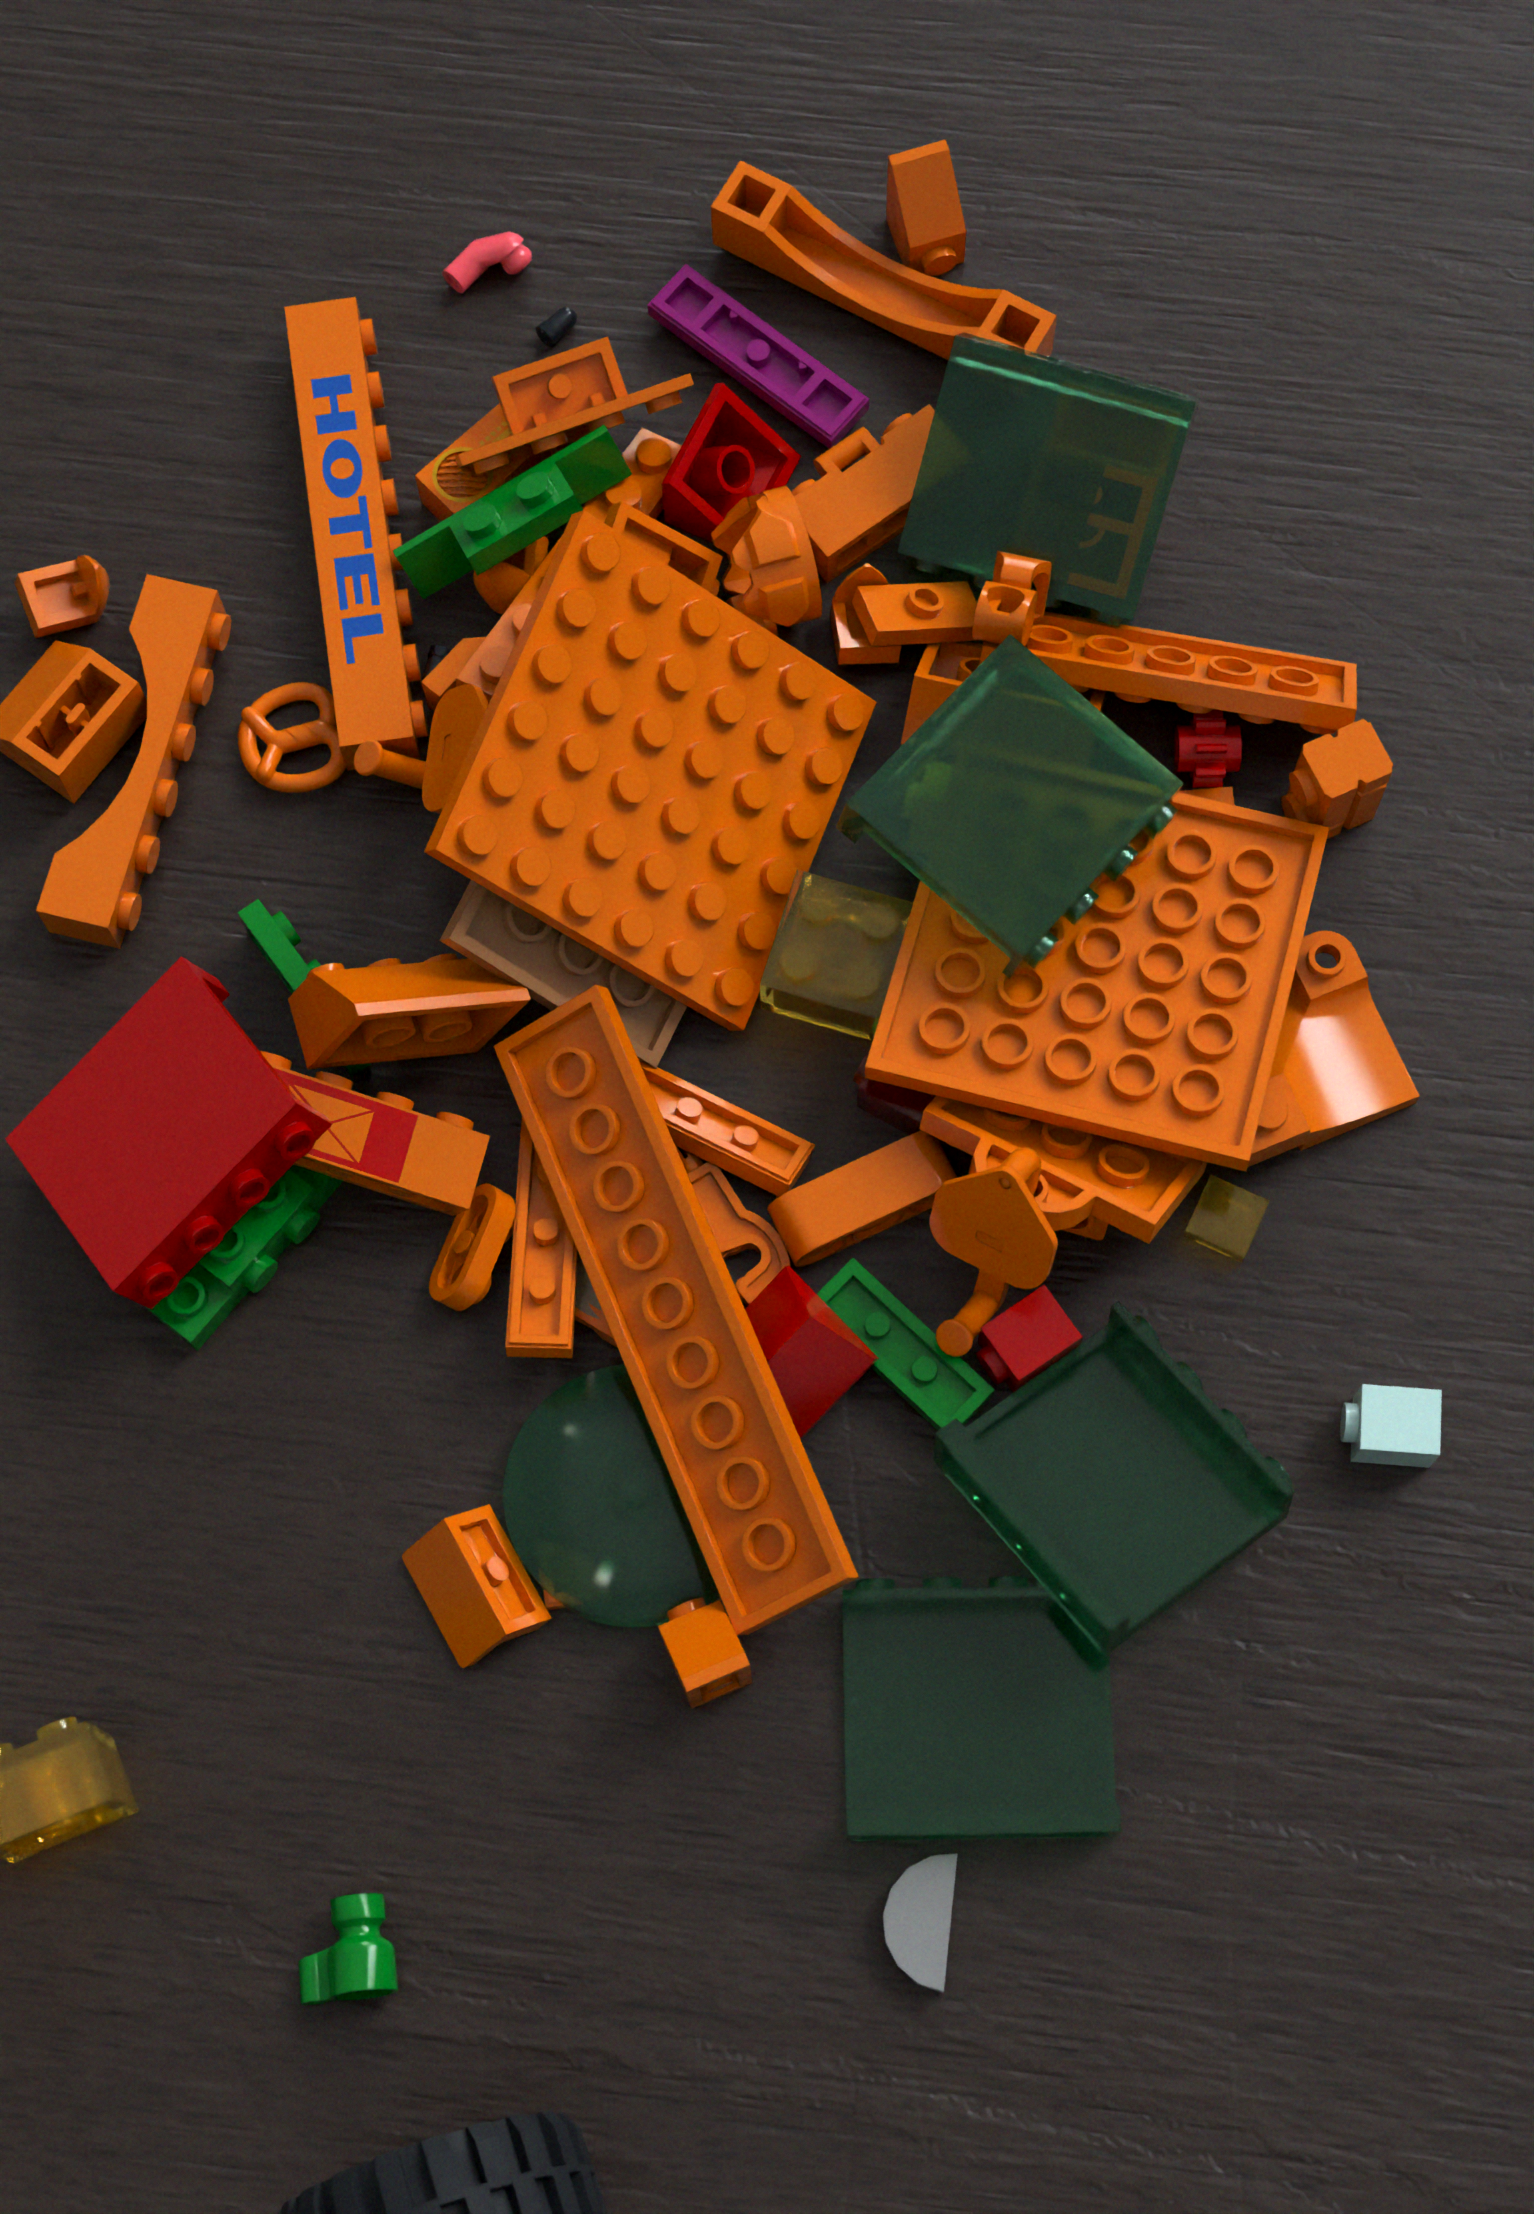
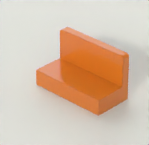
[402,1504,551,1668]

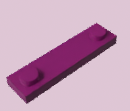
[647,264,870,449]

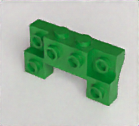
[89,1165,343,1351]

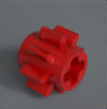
[1174,710,1242,788]

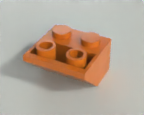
[0,640,147,804]

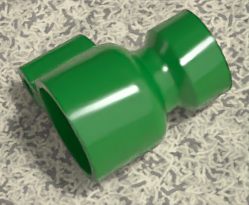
[298,1893,398,2005]

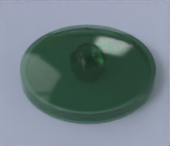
[503,1364,720,1627]

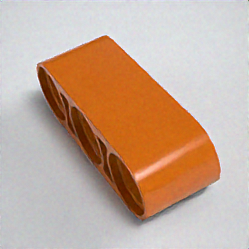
[767,1131,958,1267]

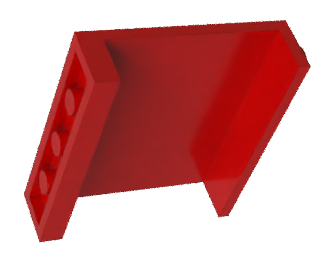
[5,956,332,1309]

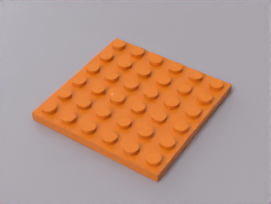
[424,510,877,1032]
[865,741,1329,1172]

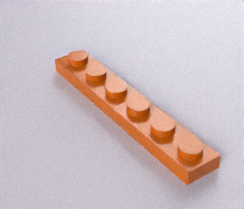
[456,427,681,704]

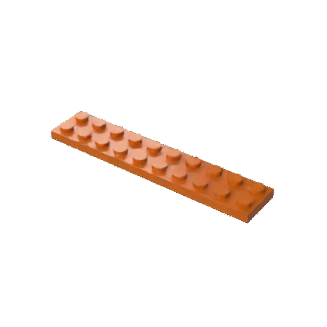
[493,985,859,1635]

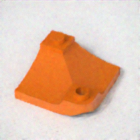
[1248,931,1420,1167]

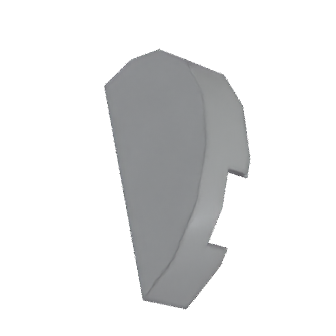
[883,1853,958,1993]

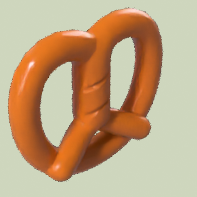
[238,682,348,793]

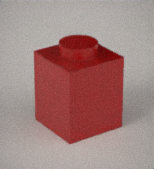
[976,1284,1083,1394]

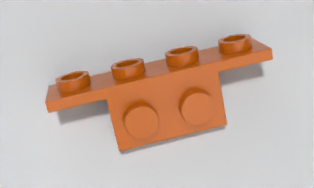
[454,336,694,475]

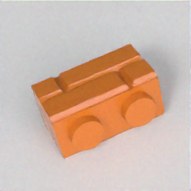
[1281,719,1394,839]

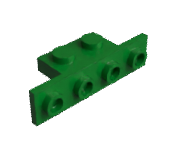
[393,425,632,599]

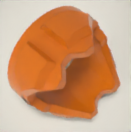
[711,486,822,627]

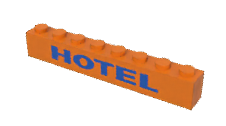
[284,297,428,771]

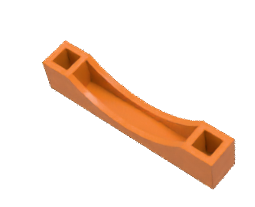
[711,160,1057,398]
[36,574,231,949]

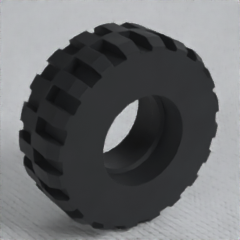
[277,2111,608,2214]

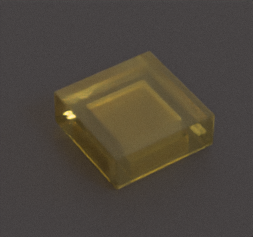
[1183,1175,1270,1262]

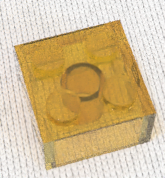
[760,869,913,1041]
[0,1717,139,1863]

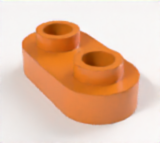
[429,1183,516,1311]

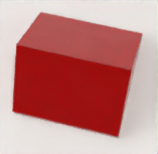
[661,383,801,543]
[745,1266,879,1440]

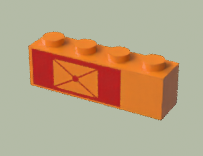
[260,1051,490,1216]

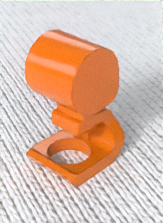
[972,551,1052,649]

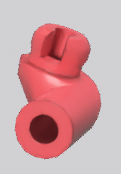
[442,231,532,294]

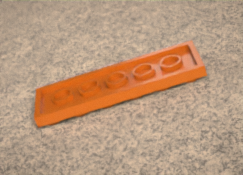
[979,611,1357,735]

